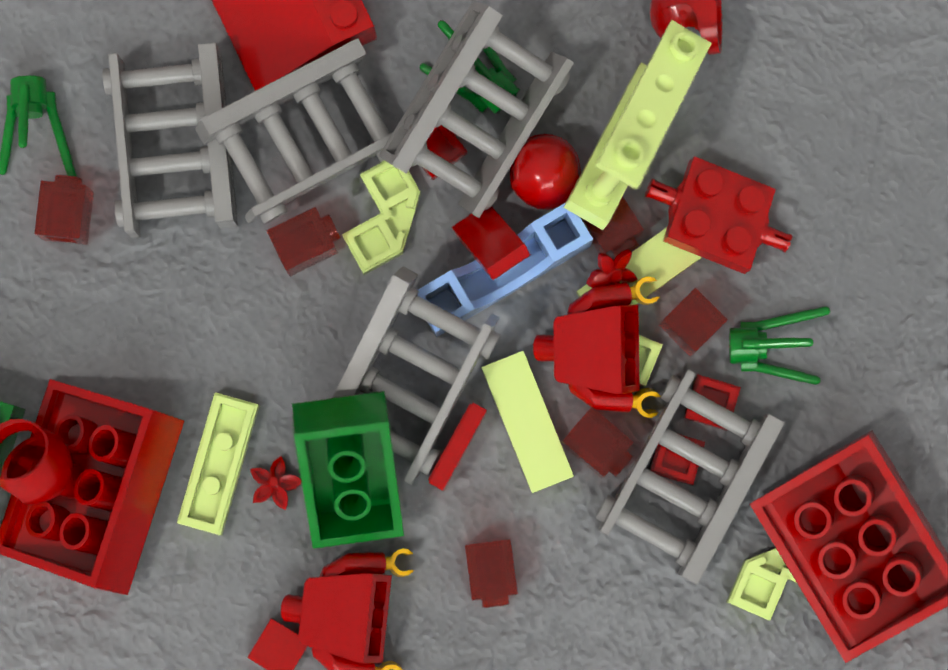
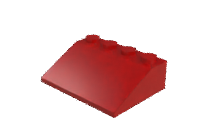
[212,0,377,91]
[0,379,184,595]
[750,430,948,663]

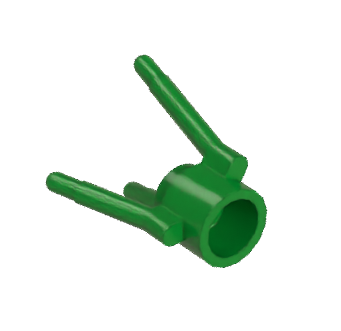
[419,20,520,115]
[0,76,76,181]
[729,307,830,385]

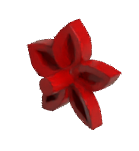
[586,249,638,288]
[250,456,302,511]

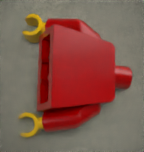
[533,276,661,418]
[281,548,414,670]

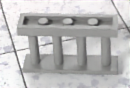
[379,0,574,218]
[195,38,392,224]
[102,43,238,238]
[332,266,501,485]
[595,370,785,585]

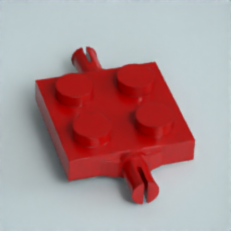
[645,156,792,274]

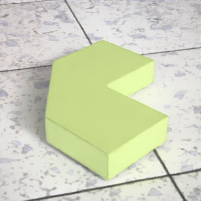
[342,161,421,275]
[726,548,797,621]

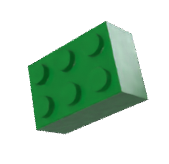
[292,391,404,549]

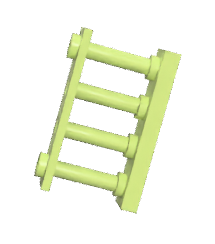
[563,20,712,230]

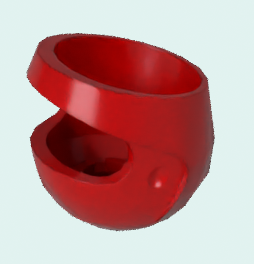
[650,0,722,55]
[510,134,581,210]
[0,419,72,505]

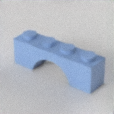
[418,203,593,338]

